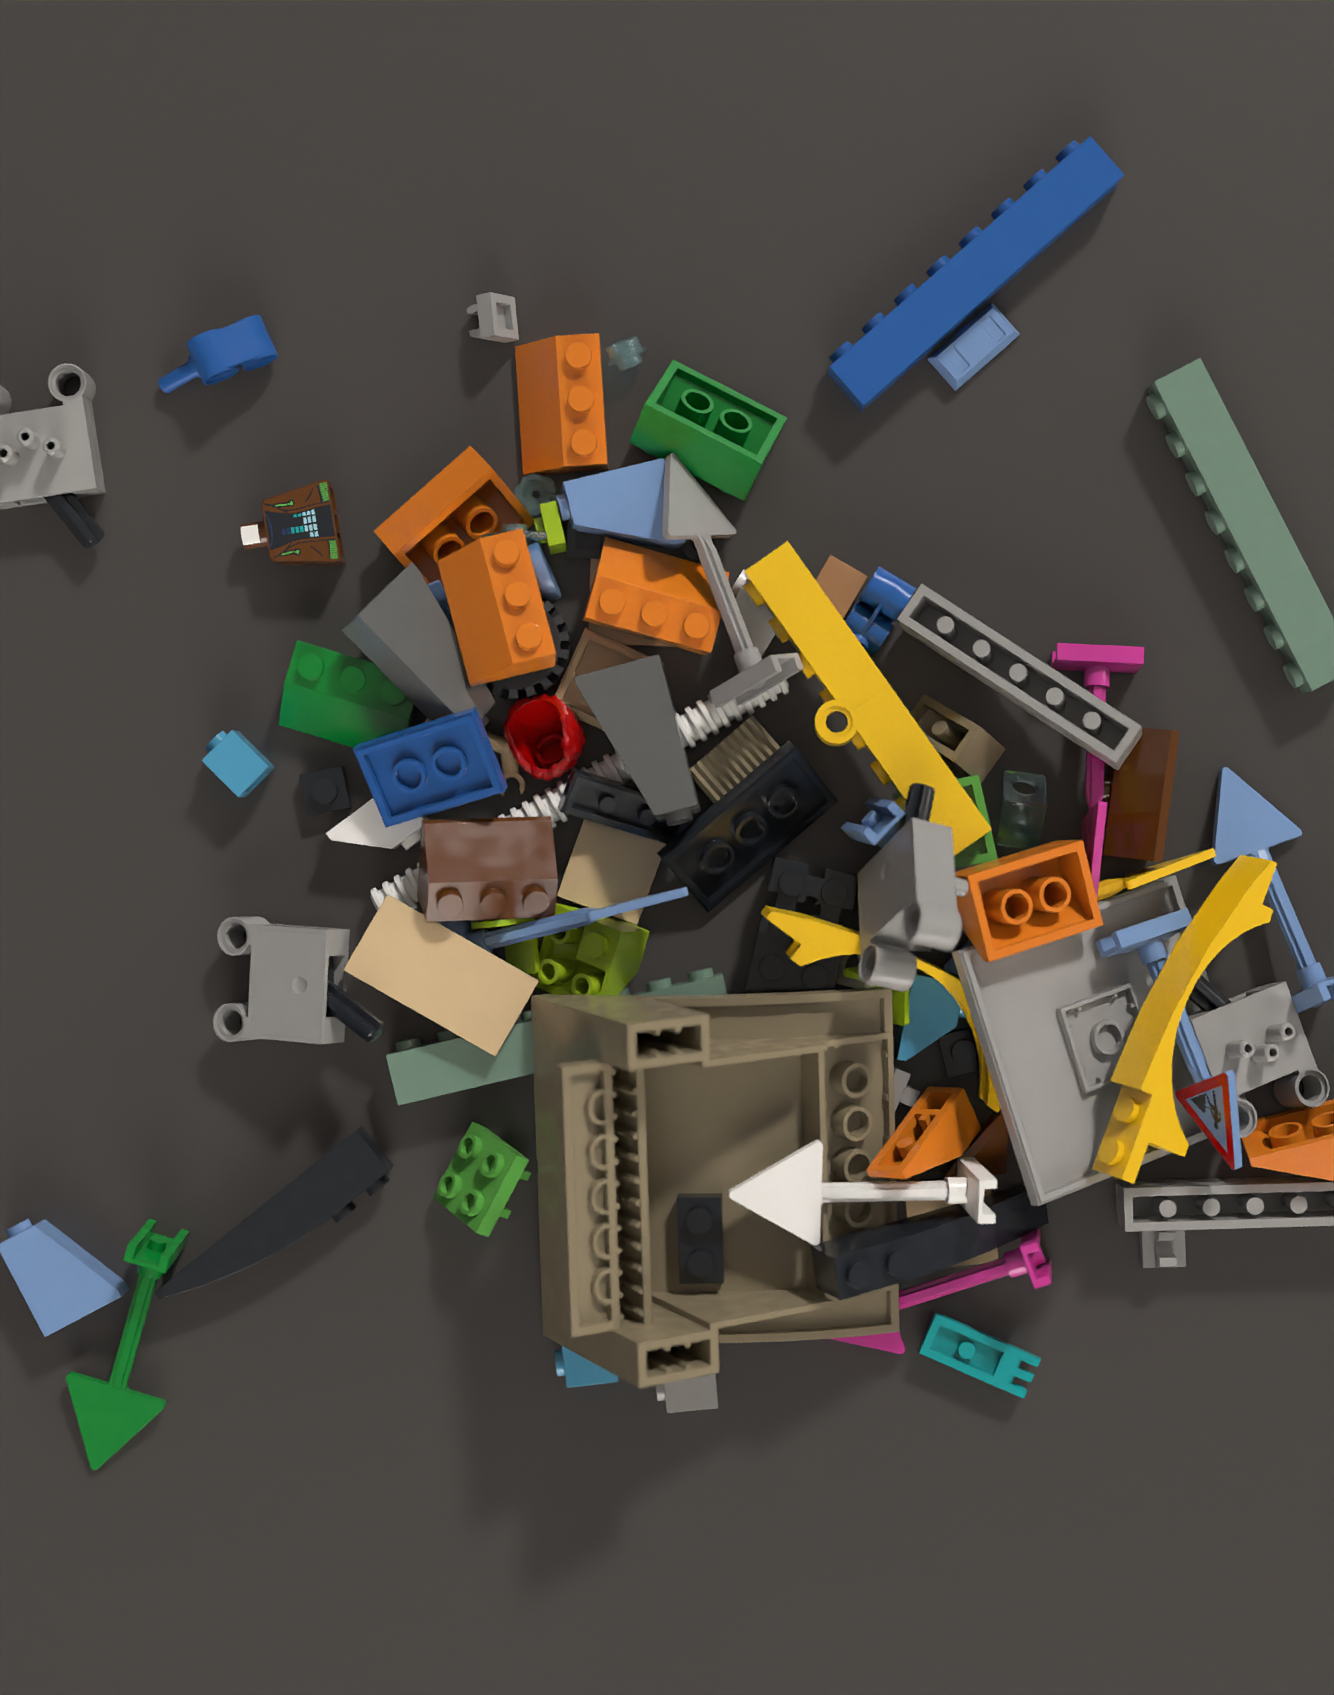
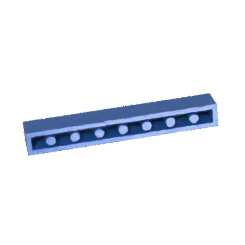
[827,136,1124,412]

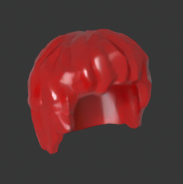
[503,694,586,781]

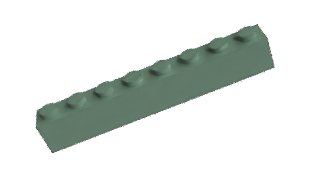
[1146,358,1334,693]
[386,967,727,1106]

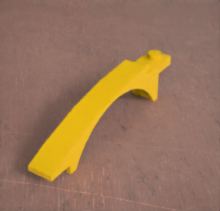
[1092,855,1277,1184]
[760,906,1001,1113]

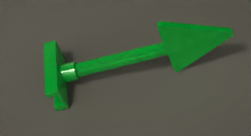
[66,1218,190,1470]

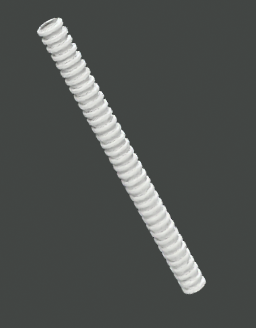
[370,680,789,911]

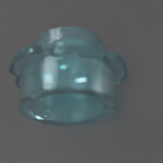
[606,335,647,371]
[514,473,556,516]

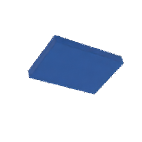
[353,707,508,828]

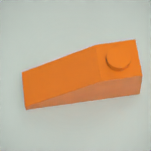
[866,1086,981,1179]

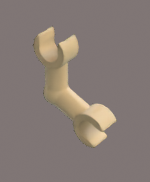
[485,730,527,796]

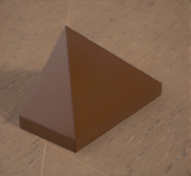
[940,1110,1008,1177]

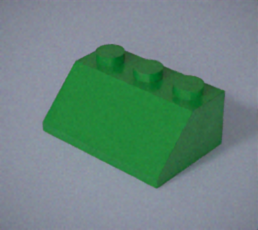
[629,360,787,501]
[278,640,418,748]

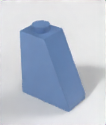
[555,458,686,550]
[0,1218,130,1337]

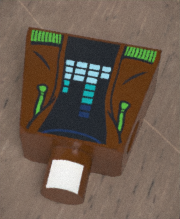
[241,479,346,566]

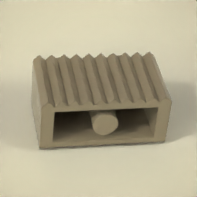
[690,715,780,804]

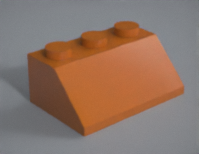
[515,333,609,476]
[374,446,534,591]
[437,528,556,687]
[582,537,730,656]
[955,840,1103,962]

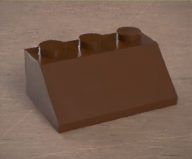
[1102,728,1180,862]
[417,816,558,922]

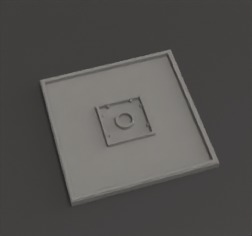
[952,875,1246,1206]

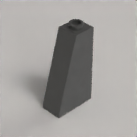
[342,562,496,727]
[575,654,701,826]

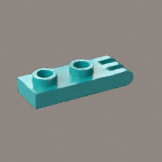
[917,1311,1041,1398]

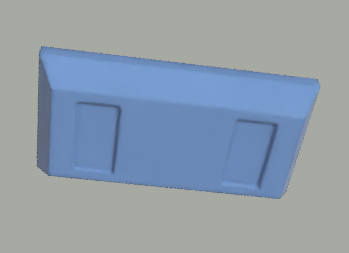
[927,302,1020,391]

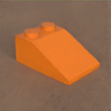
[1241,1099,1334,1181]

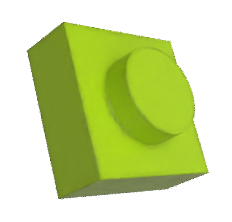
[534,501,566,555]

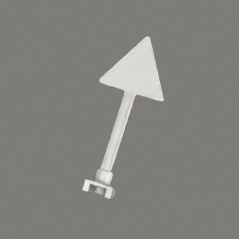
[728,1140,997,1246]

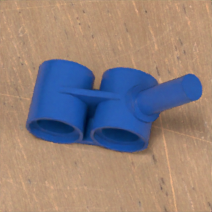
[158,315,278,394]
[845,566,916,656]

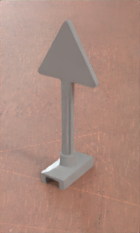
[662,453,804,708]

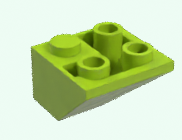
[533,903,650,995]

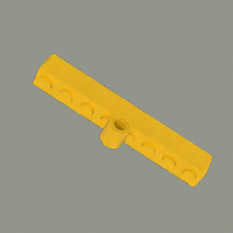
[743,541,992,856]

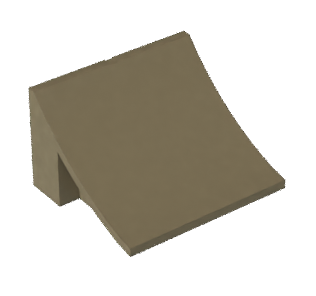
[531,987,900,1388]

